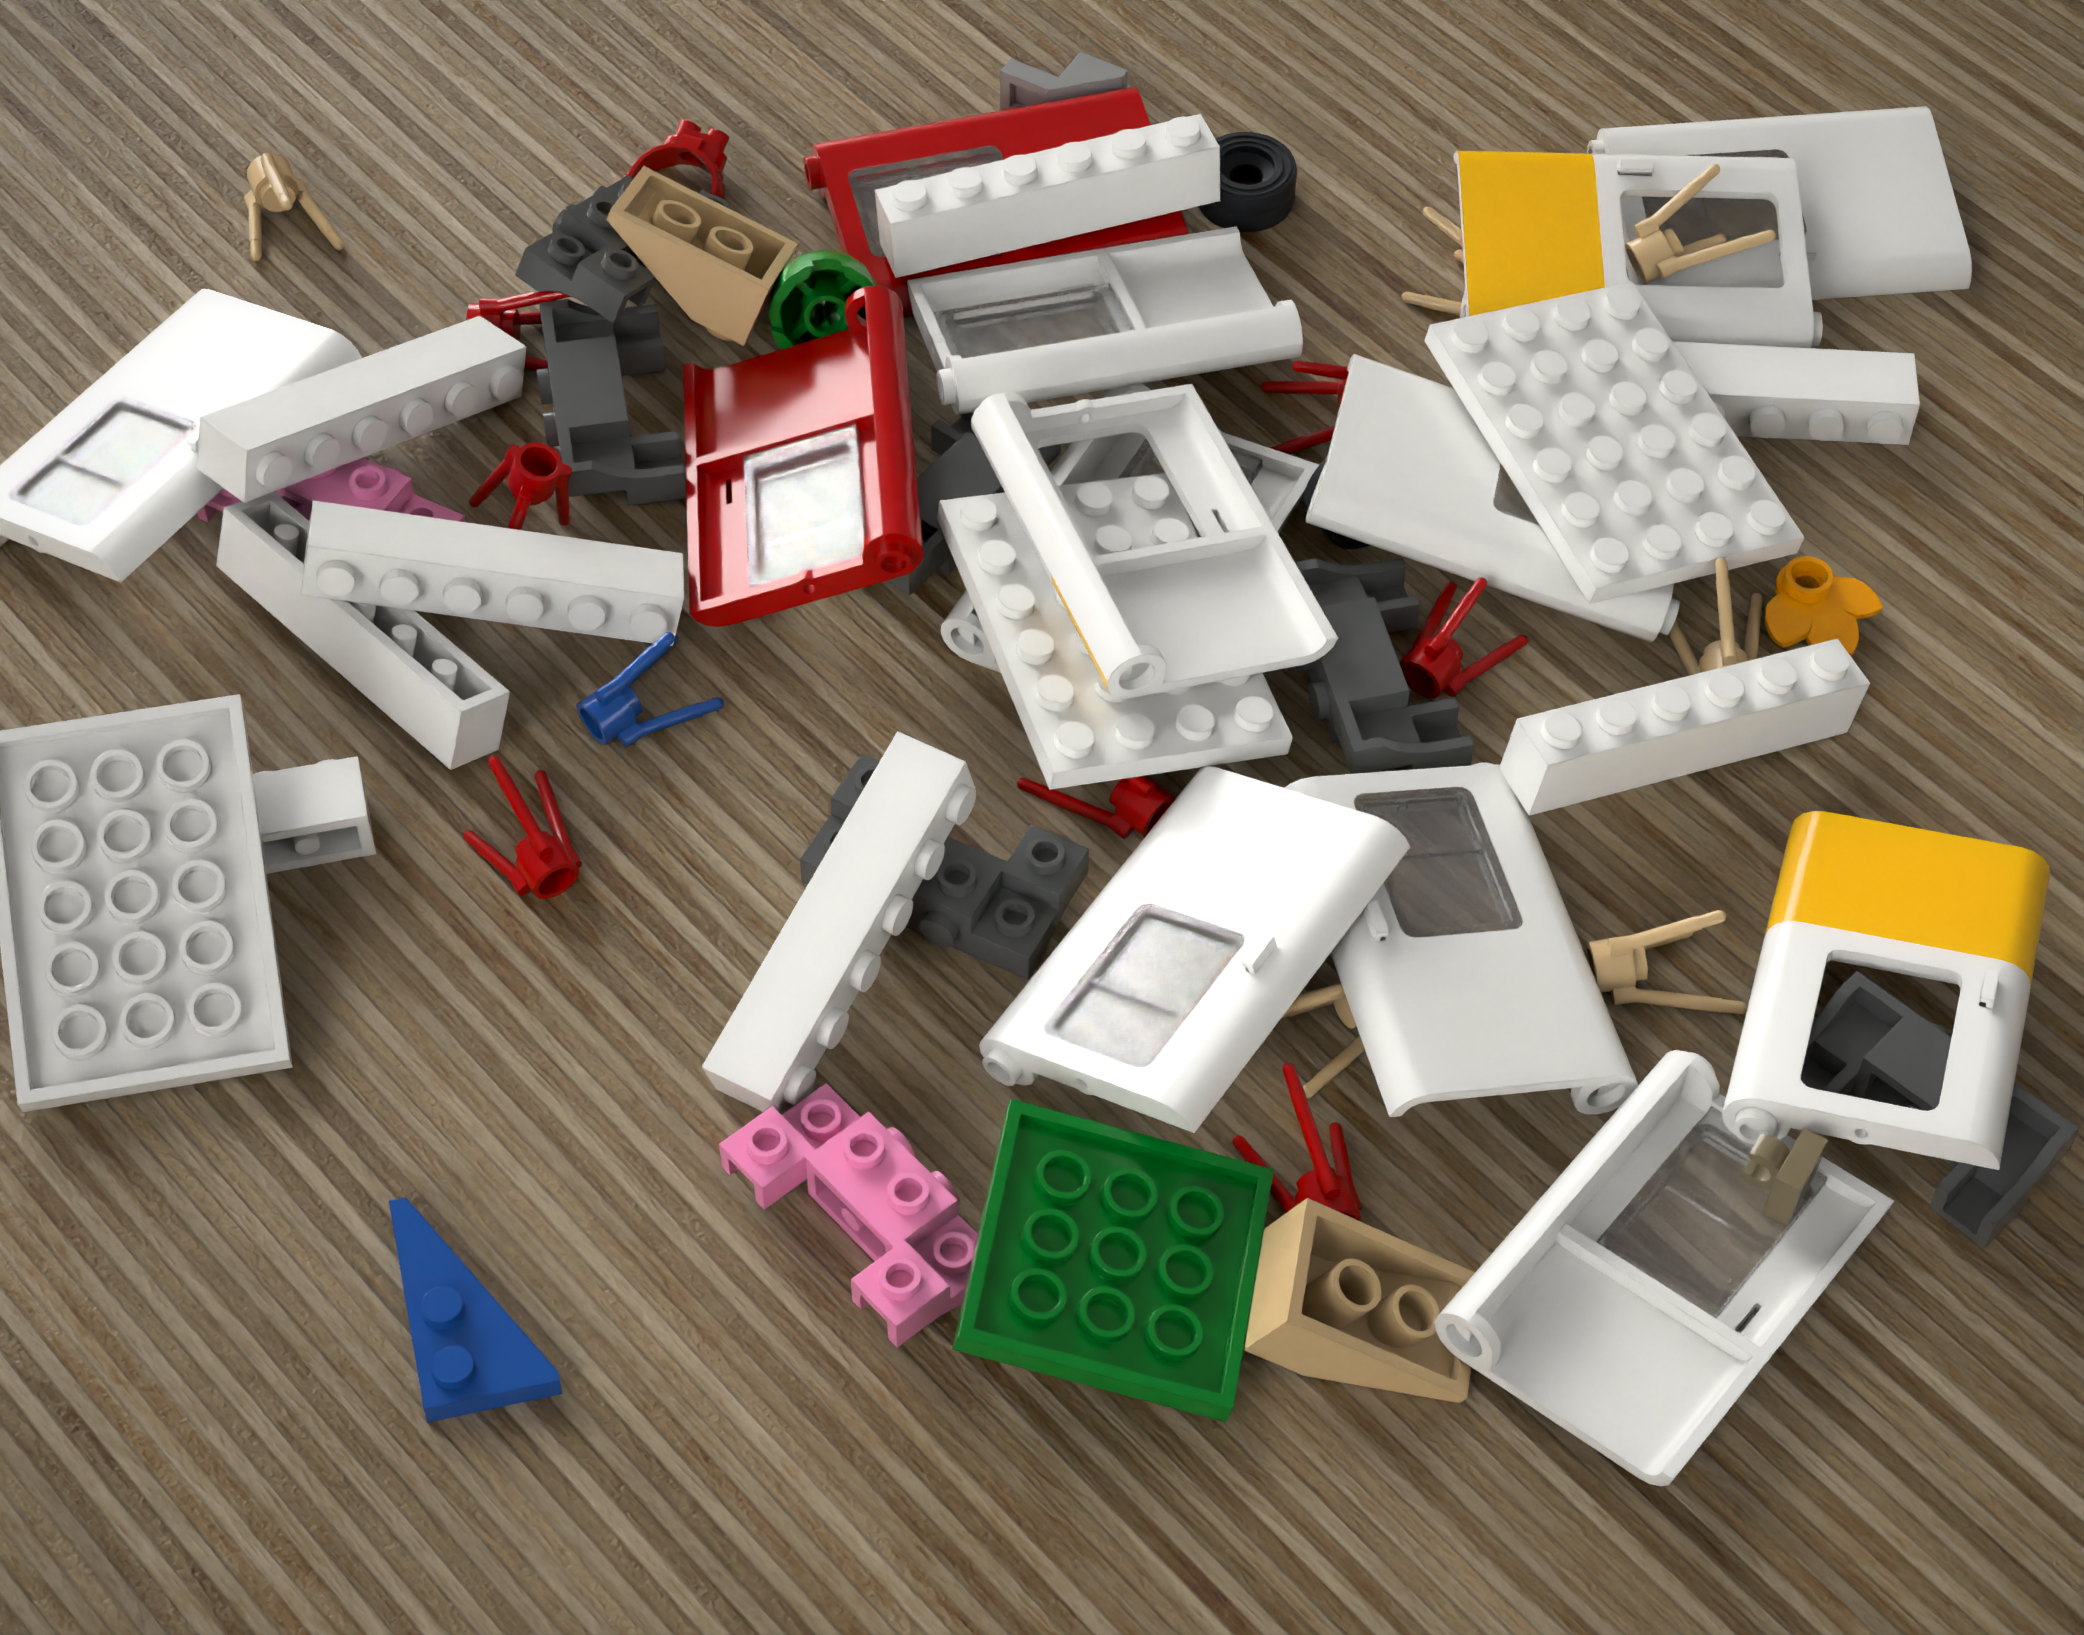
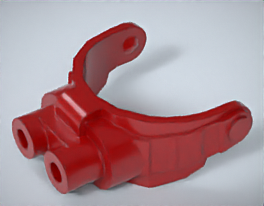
[624,120,729,200]

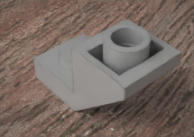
[1000,51,1128,110]

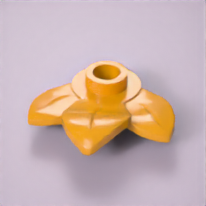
[1764,556,1883,656]

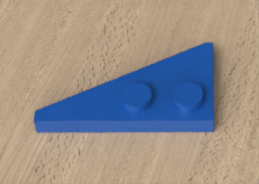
[389,1197,562,1423]

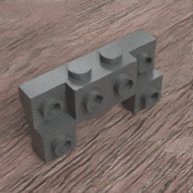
[515,175,732,324]
[537,299,686,506]
[816,412,1061,595]
[1295,558,1474,774]
[800,754,1089,980]
[1801,971,2079,1248]

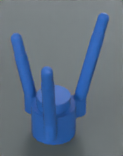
[576,632,724,748]

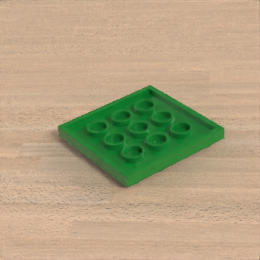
[952,1099,1274,1422]

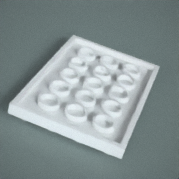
[1424,282,1805,604]
[937,473,1293,790]
[0,694,293,1112]

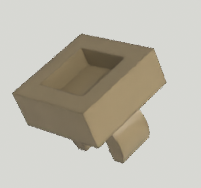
[1741,1128,1828,1226]

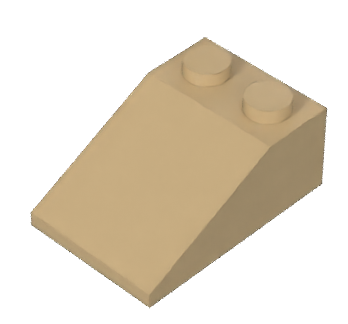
[606,166,798,346]
[1244,1198,1475,1403]

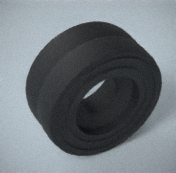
[1198,132,1297,232]

